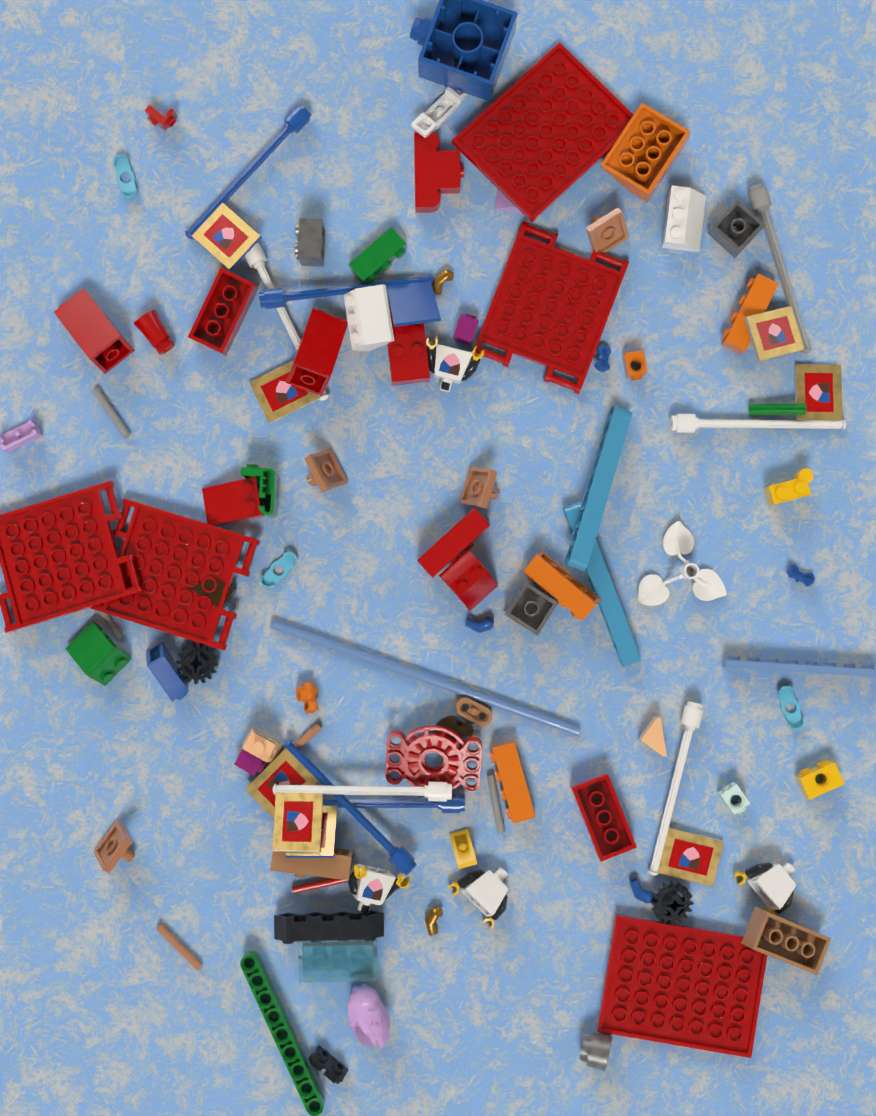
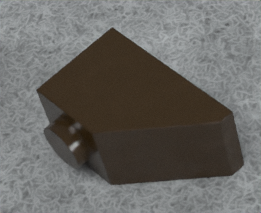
[189,579,237,609]

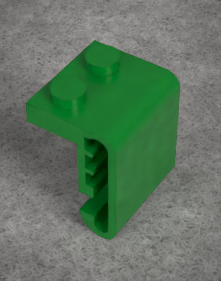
[241,464,279,518]
[65,621,132,686]

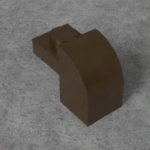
[433,715,474,737]

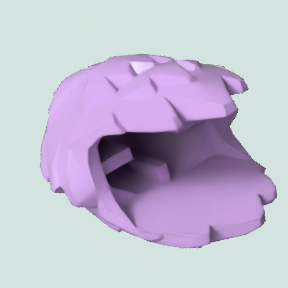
[347,983,390,1049]

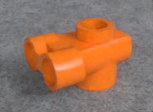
[296,682,319,714]

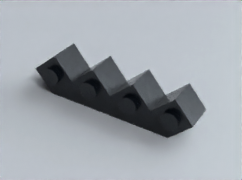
[274,910,384,944]

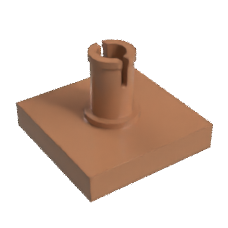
[586,207,629,253]
[304,449,348,492]
[459,467,500,509]
[93,821,135,873]

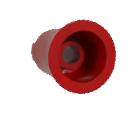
[134,309,175,355]

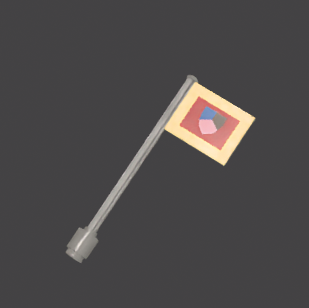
[744,183,812,362]

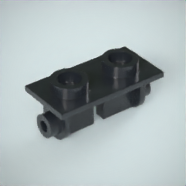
[308,1045,349,1084]

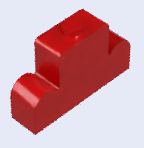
[414,132,464,213]

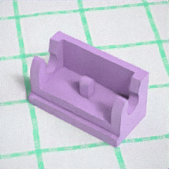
[0,419,43,453]

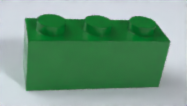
[348,227,407,284]

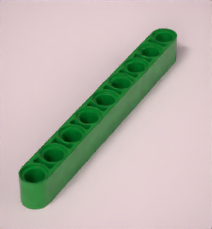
[240,950,325,1116]

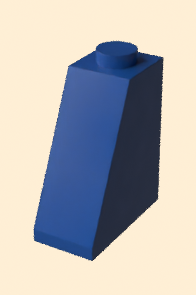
[146,642,189,702]

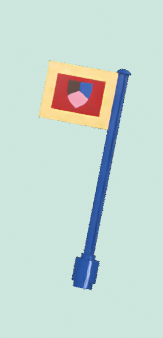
[185,104,312,271]
[245,740,417,875]
[286,794,465,858]

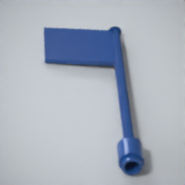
[259,274,441,327]

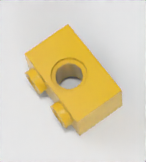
[795,760,845,800]

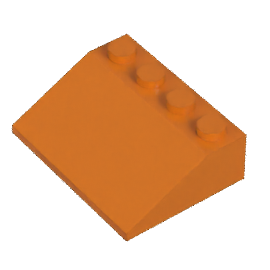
[600,103,691,203]

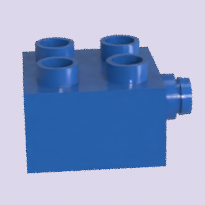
[410,0,518,102]

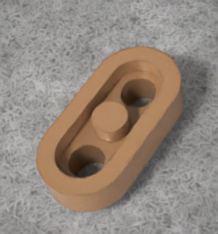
[456,697,492,726]

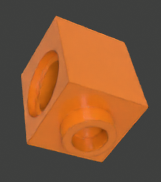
[622,350,647,381]

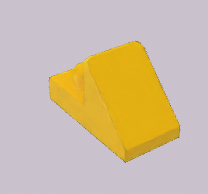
[450,829,478,869]

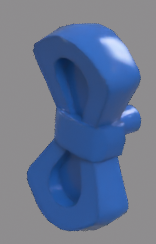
[594,345,612,372]
[787,564,815,587]

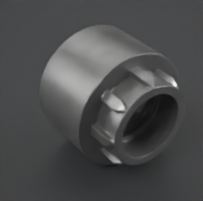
[580,1032,612,1071]

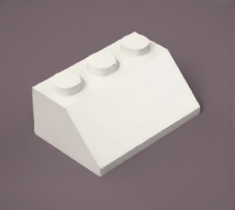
[661,186,706,252]
[344,284,394,351]

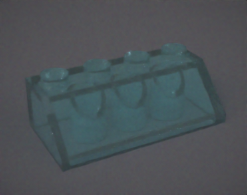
[298,941,378,983]

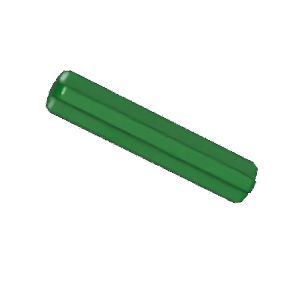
[749,403,807,415]

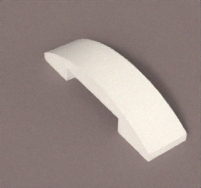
[411,87,469,138]

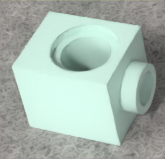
[717,782,750,814]

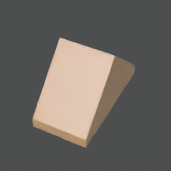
[638,716,667,757]

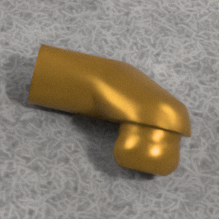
[433,269,454,295]
[425,907,443,936]

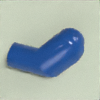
[465,616,494,633]
[629,879,655,903]

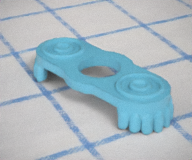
[112,154,137,199]
[259,551,297,589]
[778,685,805,730]

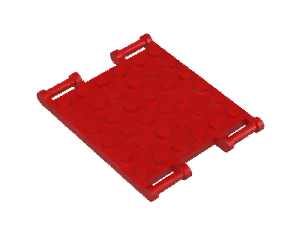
[474,221,630,395]
[0,481,144,633]
[90,498,260,651]

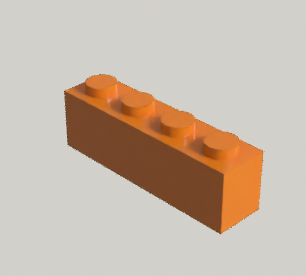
[721,273,779,355]
[523,551,601,621]
[489,740,536,824]

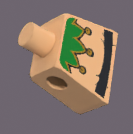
[242,727,283,762]

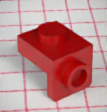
[144,105,177,131]

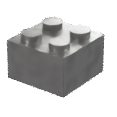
[707,199,765,258]
[294,218,325,267]
[504,582,558,636]

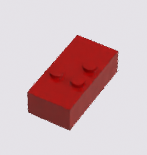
[188,267,259,356]
[387,306,430,386]
[417,508,490,578]
[570,773,637,862]

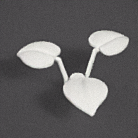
[637,521,727,606]

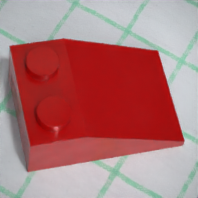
[202,477,265,526]
[439,549,498,611]

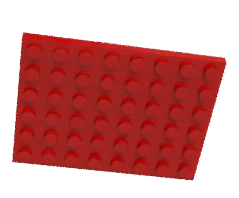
[452,42,633,222]
[597,914,768,1058]

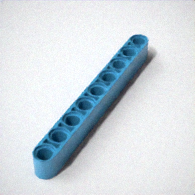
[565,406,632,571]
[563,501,641,667]

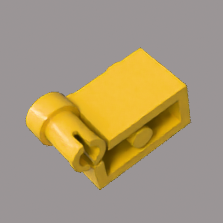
[764,468,814,506]

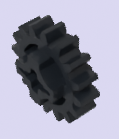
[176,642,219,684]
[650,881,694,925]

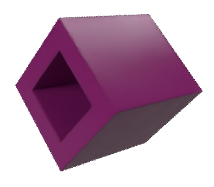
[453,314,479,345]
[234,749,266,776]

